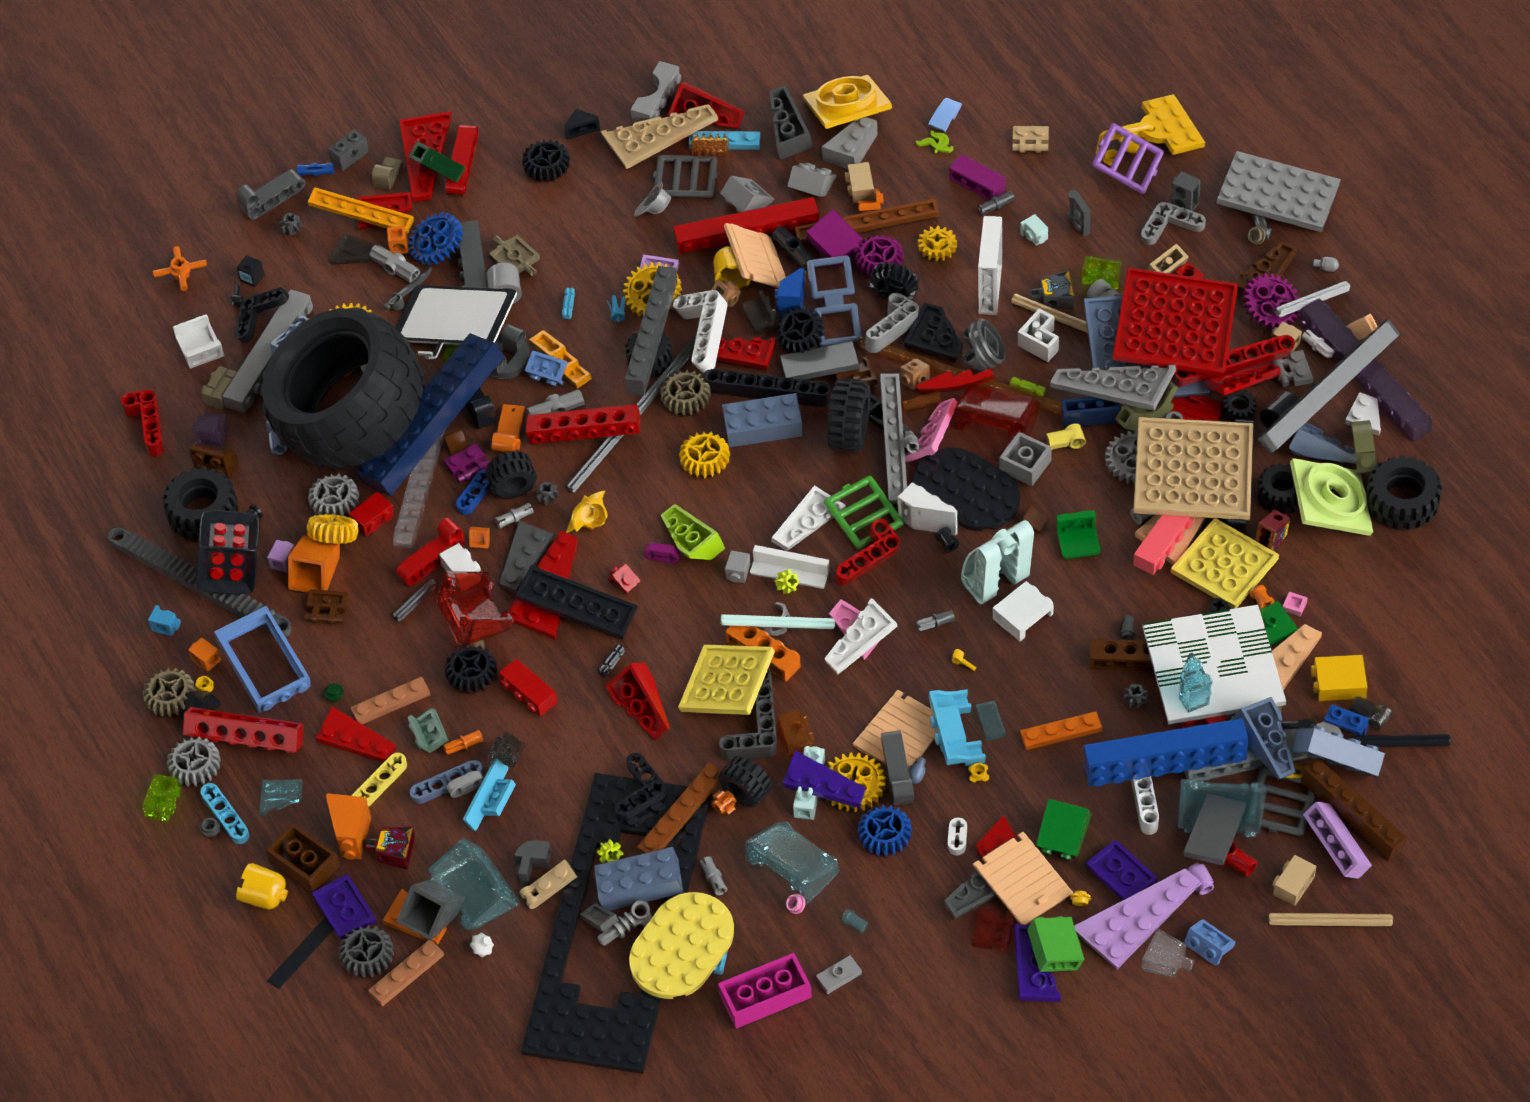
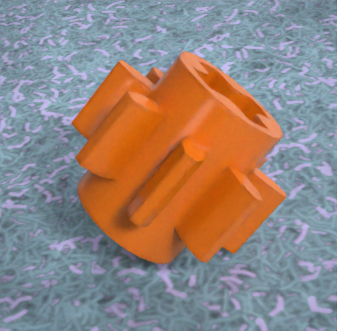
[712,790,736,815]

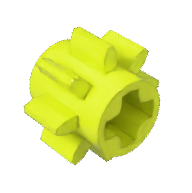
[774,569,799,594]
[597,839,623,863]

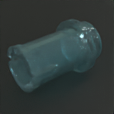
[841,909,869,933]

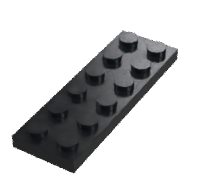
[515,565,638,640]

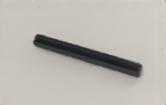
[1351,734,1451,747]

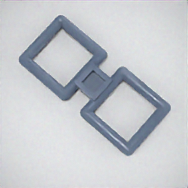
[806,256,862,347]

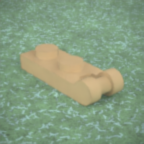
[520,860,577,909]

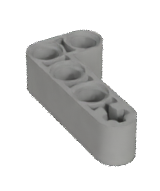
[865,293,919,353]

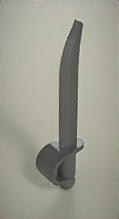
[384,267,432,310]

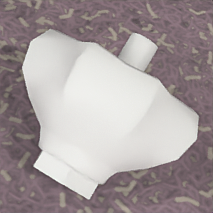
[470,932,494,958]

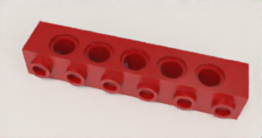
[526,404,641,444]
[183,707,303,753]

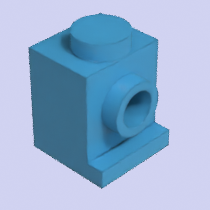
[148,605,181,636]

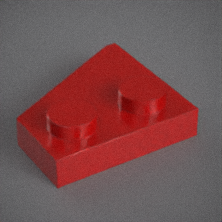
[976,816,1019,863]

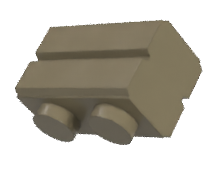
[201,366,237,410]

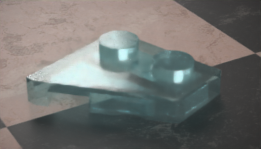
[259,779,303,817]

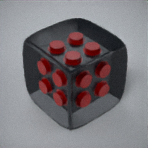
[196,511,260,594]

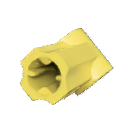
[1046,424,1086,450]

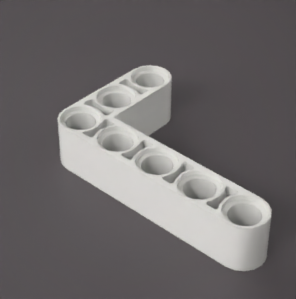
[673,290,727,374]
[1131,776,1159,835]

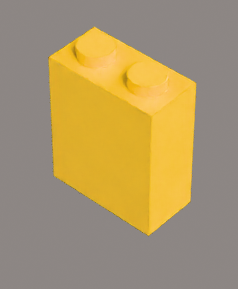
[1311,655,1368,701]

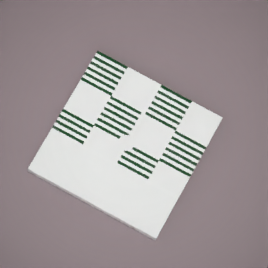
[1142,605,1286,724]

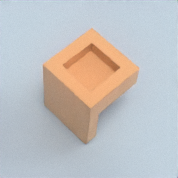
[1346,313,1377,342]

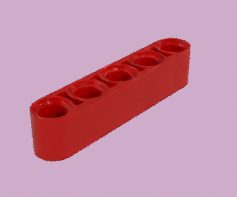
[445,125,478,195]

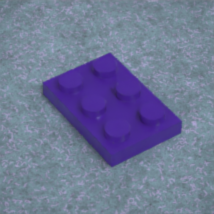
[1086,839,1158,901]
[312,874,377,941]

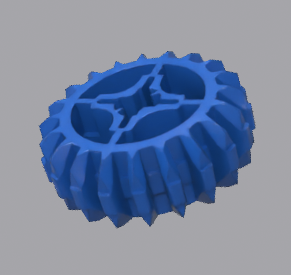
[857,804,912,856]

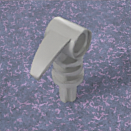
[598,901,652,946]

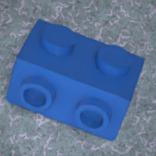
[1324,704,1369,735]

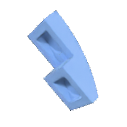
[929,98,962,132]

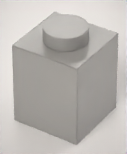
[725,550,751,583]

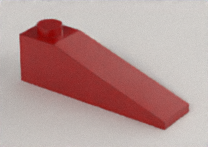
[668,82,746,128]
[605,663,670,739]

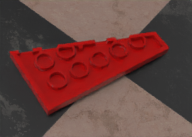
[399,111,452,202]
[505,531,578,640]

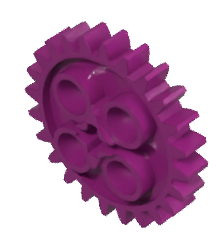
[1242,273,1301,331]

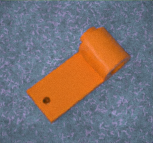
[492,404,525,452]

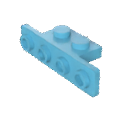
[463,757,516,831]

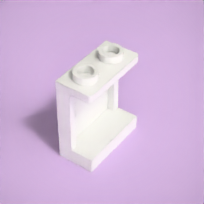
[173,315,224,369]
[993,581,1053,642]

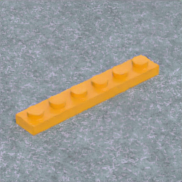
[308,187,414,235]

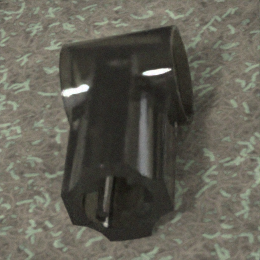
[1349,696,1392,731]

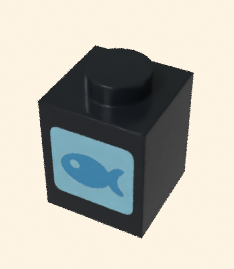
[237,255,265,287]

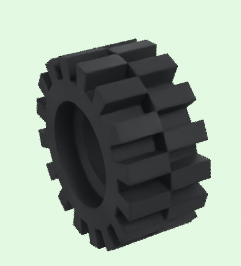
[1221,389,1257,422]

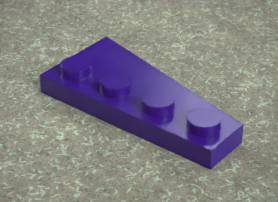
[783,750,866,808]
[1014,924,1061,1002]

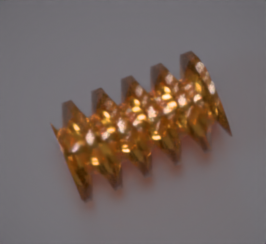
[692,133,729,156]

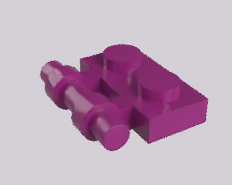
[444,443,491,483]

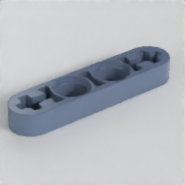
[410,760,483,804]

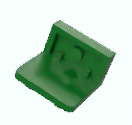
[1056,510,1100,559]

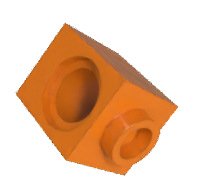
[387,226,409,254]
[188,637,221,673]

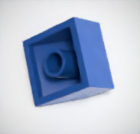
[775,268,805,318]

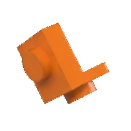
[857,189,884,213]

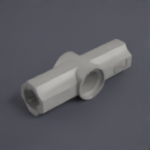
[369,245,420,283]
[527,389,585,415]

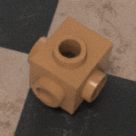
[712,280,741,307]
[900,358,930,390]

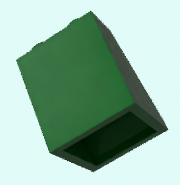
[1036,799,1092,860]

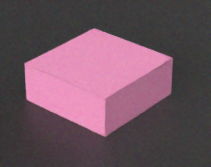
[1283,592,1308,617]

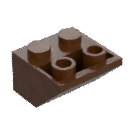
[189,443,238,479]

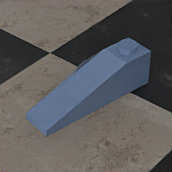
[1289,422,1356,464]
[1230,697,1295,780]

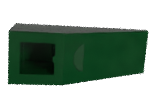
[409,141,466,183]

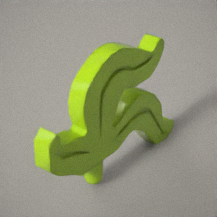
[916,130,953,154]

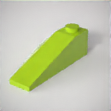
[661,504,725,560]

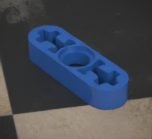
[456,469,491,515]

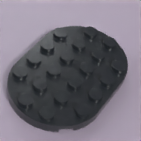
[914,448,1020,531]

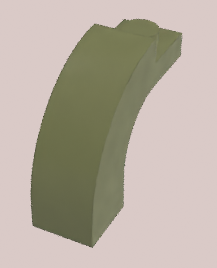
[1115,381,1178,431]
[1350,420,1376,474]

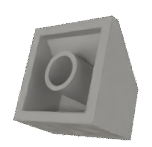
[720,176,774,213]

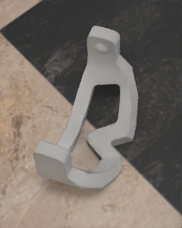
[756,602,791,636]

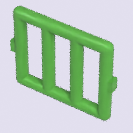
[824,476,904,549]

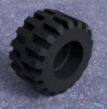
[625,332,673,378]
[485,451,537,499]
[1257,463,1299,514]
[718,755,772,808]

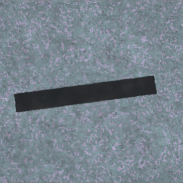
[267,917,333,989]

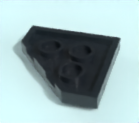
[904,302,963,362]

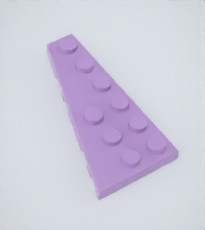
[1074,869,1201,970]

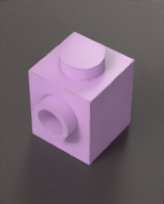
[267,540,295,573]

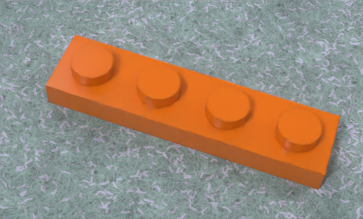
[1020,711,1102,750]

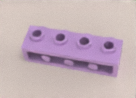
[1303,801,1372,879]

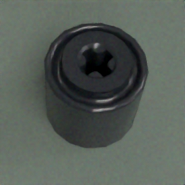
[1260,391,1299,429]

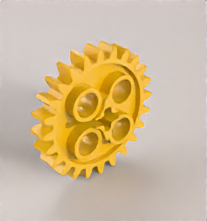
[623,262,682,317]
[826,752,886,812]

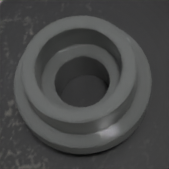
[200,818,220,837]

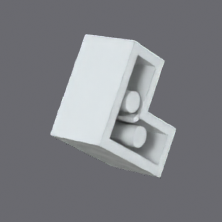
[1018,308,1059,362]

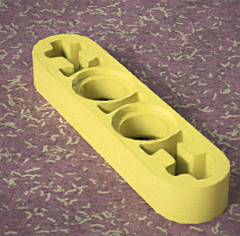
[351,753,407,807]

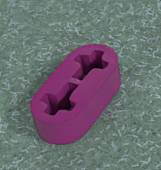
[644,543,681,563]

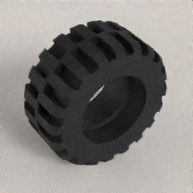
[827,378,871,452]
[1366,456,1442,530]
[163,467,238,540]

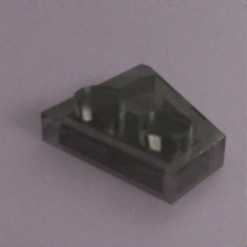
[328,233,375,265]

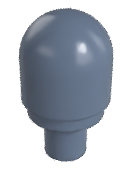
[909,757,926,784]

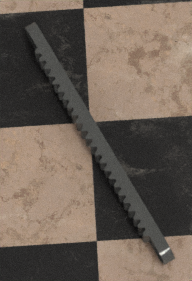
[108,527,292,638]

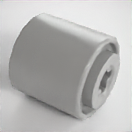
[486,263,522,304]

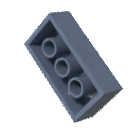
[722,393,803,447]
[594,847,683,911]

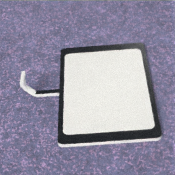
[396,285,517,359]

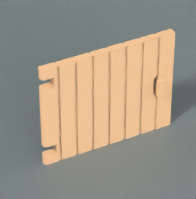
[724,223,786,288]
[853,690,936,771]
[972,832,1073,925]

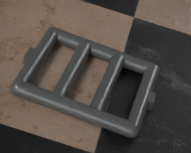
[653,155,718,198]
[1245,766,1315,837]

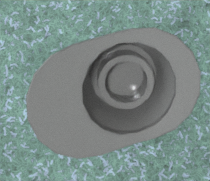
[634,182,671,217]

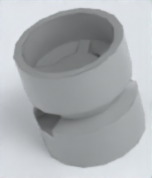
[1087,279,1121,298]

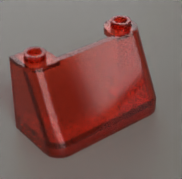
[954,384,1039,437]
[438,571,513,646]

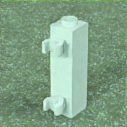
[793,746,825,820]

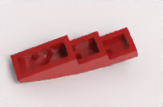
[916,368,995,393]

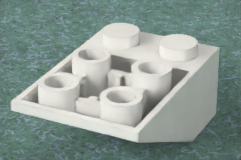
[898,482,958,535]

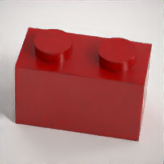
[349,491,394,537]

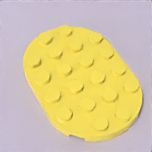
[629,892,734,999]

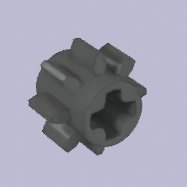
[279,213,302,235]
[535,481,559,506]
[1123,683,1148,709]

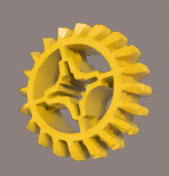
[679,431,730,478]
[307,514,358,544]

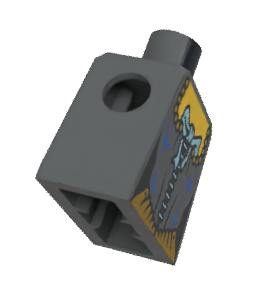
[1030,271,1074,309]

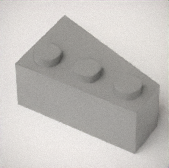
[822,117,878,169]

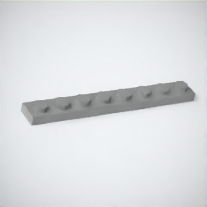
[880,374,907,504]

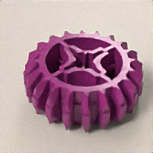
[855,234,904,277]

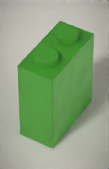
[1027,916,1084,972]

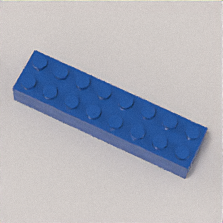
[1083,718,1248,787]

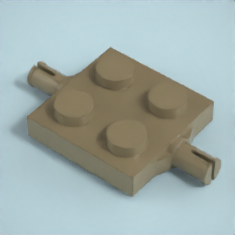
[489,235,540,276]

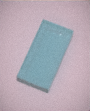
[976,700,1006,741]

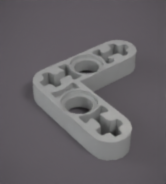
[1141,202,1206,245]

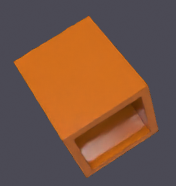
[288,535,340,593]
[326,793,371,860]

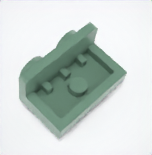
[408,708,449,753]

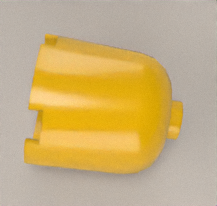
[713,246,751,289]
[236,863,288,910]

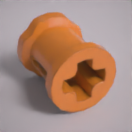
[1250,585,1275,609]

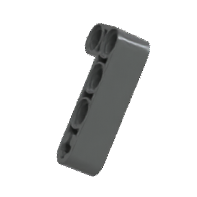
[236,169,306,220]
[881,730,914,806]

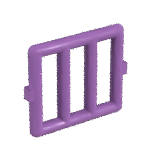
[1092,123,1164,194]

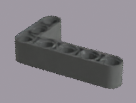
[719,669,777,761]

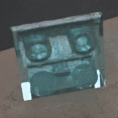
[1179,652,1213,713]

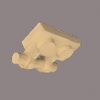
[1013,126,1049,153]

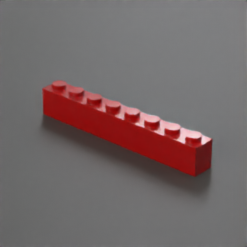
[673,197,819,254]

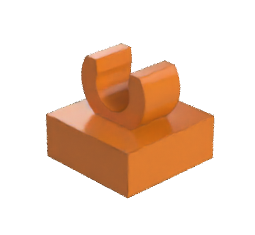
[469,527,490,549]

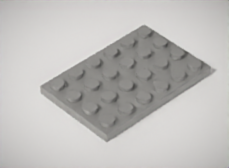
[1216,151,1341,232]

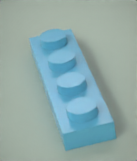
[689,131,761,150]

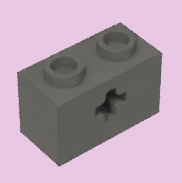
[328,129,369,171]

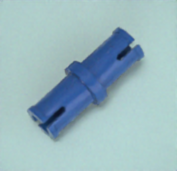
[297,162,334,177]

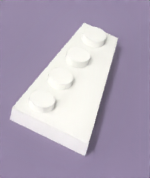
[771,485,846,551]

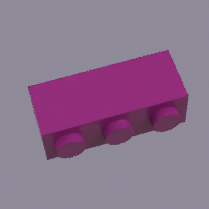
[949,154,1006,200]

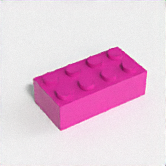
[718,953,812,1029]

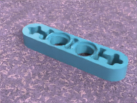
[200,783,249,844]

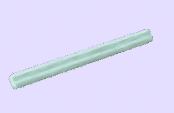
[720,614,835,629]

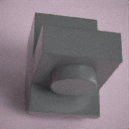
[514,840,552,885]

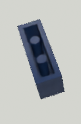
[1061,397,1120,428]

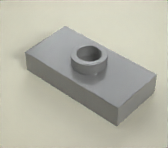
[816,955,862,994]

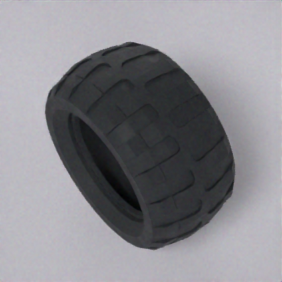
[260,307,423,469]

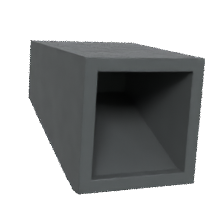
[396,879,465,940]

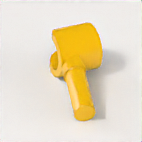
[952,649,977,671]

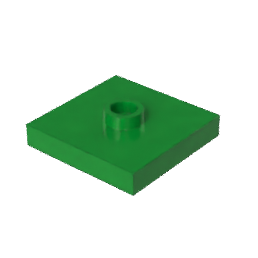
[1259,601,1298,646]

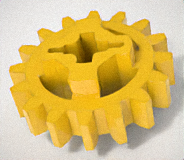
[918,226,957,261]

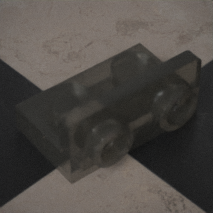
[487,731,526,769]

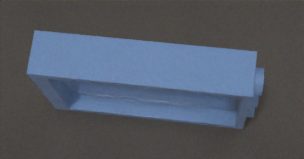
[214,606,311,713]

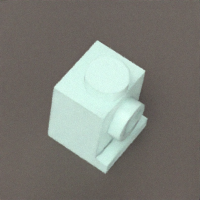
[1020,214,1048,246]

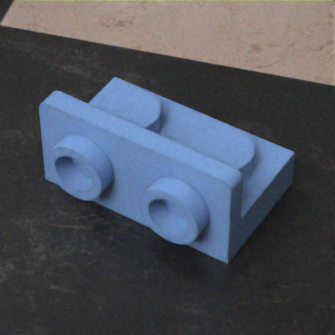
[525,350,568,387]
[1184,919,1235,966]

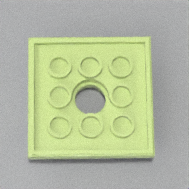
[1290,458,1373,536]

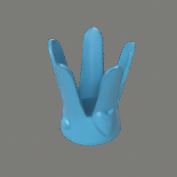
[607,295,625,322]

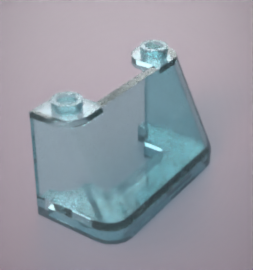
[1178,779,1266,837]
[745,821,839,905]
[428,837,520,931]

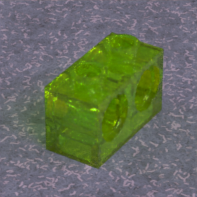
[1082,256,1122,289]
[142,774,181,821]

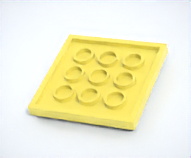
[1171,518,1279,609]
[678,645,775,715]

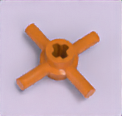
[153,246,207,291]

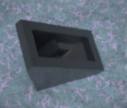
[564,109,600,140]
[179,691,222,720]

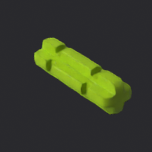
[1010,377,1046,397]

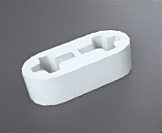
[948,817,967,856]

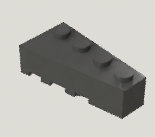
[769,85,813,160]

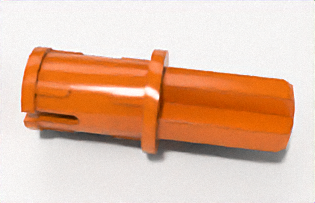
[444,730,483,755]

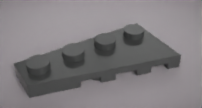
[944,862,998,920]

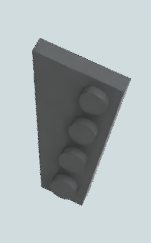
[499,521,553,594]

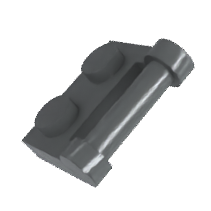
[1067,190,1091,237]

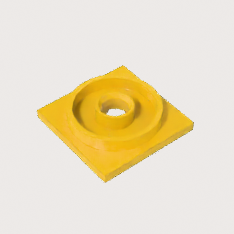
[803,75,892,129]

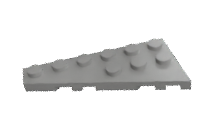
[1050,365,1176,411]

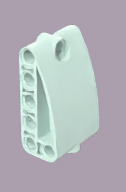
[961,520,1034,604]

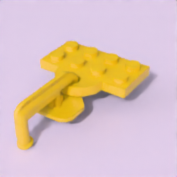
[1096,94,1205,157]

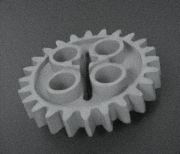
[1105,430,1138,485]

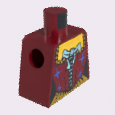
[1255,510,1292,552]
[366,826,415,870]

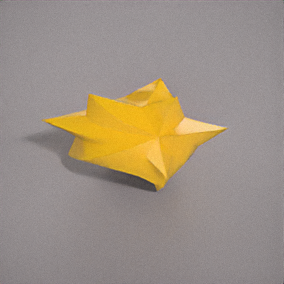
[566,491,608,533]

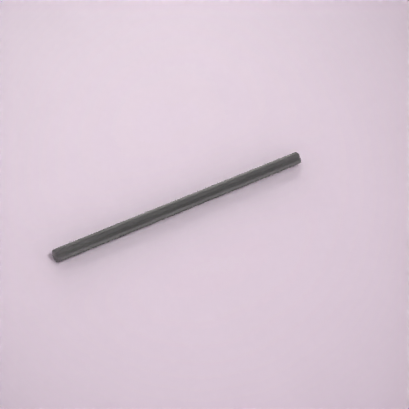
[566,337,696,493]

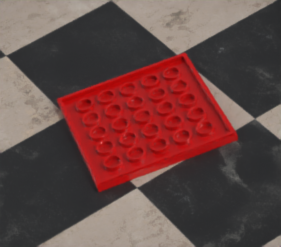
[1112,267,1238,377]

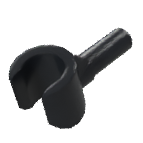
[231,285,243,306]

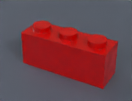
[499,658,558,717]

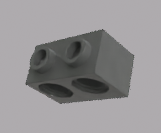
[1170,172,1201,211]

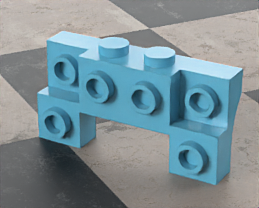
[928,689,986,766]

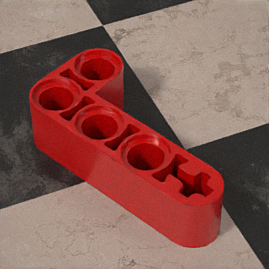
[121,390,164,457]
[396,517,465,586]
[834,519,900,586]

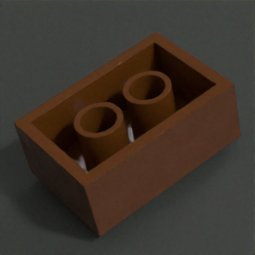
[266,823,340,893]

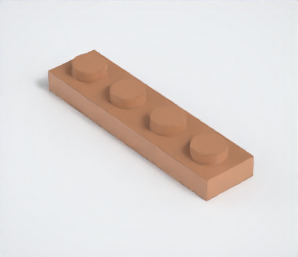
[350,677,430,724]
[368,940,444,1007]

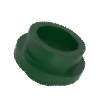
[324,683,344,702]

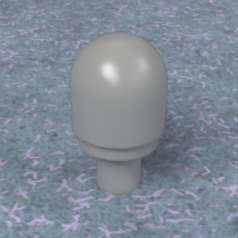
[1313,257,1339,272]

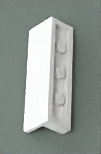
[750,545,830,589]

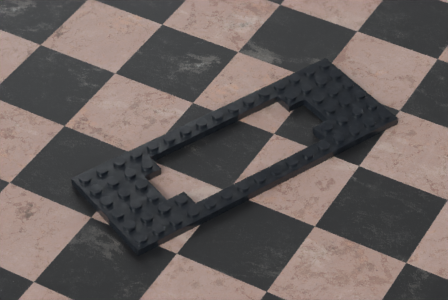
[521,773,712,1074]

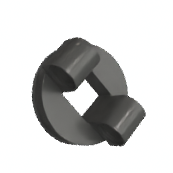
[962,319,1006,374]
[489,324,530,379]

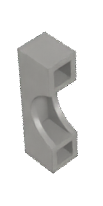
[631,61,681,122]

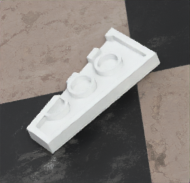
[825,598,897,674]

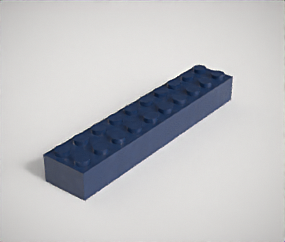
[356,333,504,496]

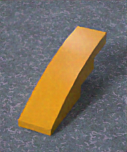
[529,330,592,389]

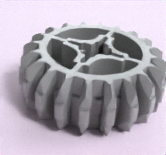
[308,473,359,516]
[167,736,221,787]

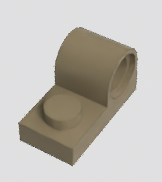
[372,157,403,191]

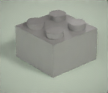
[999,432,1052,486]

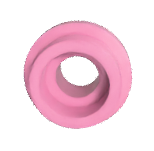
[786,894,805,914]

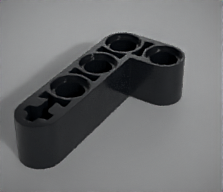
[465,387,496,429]

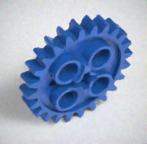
[408,212,463,265]

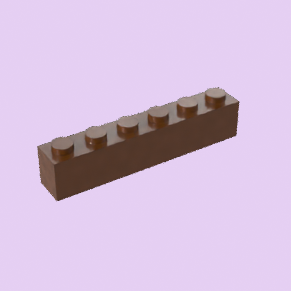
[1300,758,1407,861]

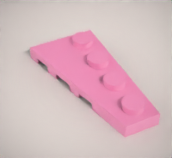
[905,398,958,462]

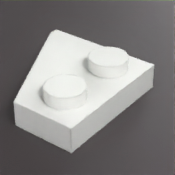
[1345,392,1381,436]

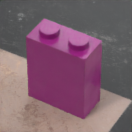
[806,209,863,268]

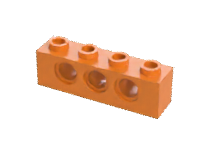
[725,626,801,682]

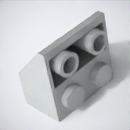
[788,163,837,197]

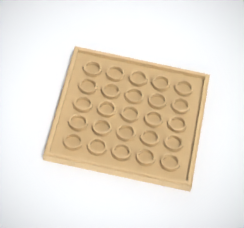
[1133,417,1253,520]

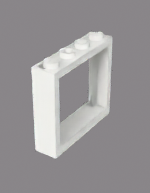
[978,216,1002,315]

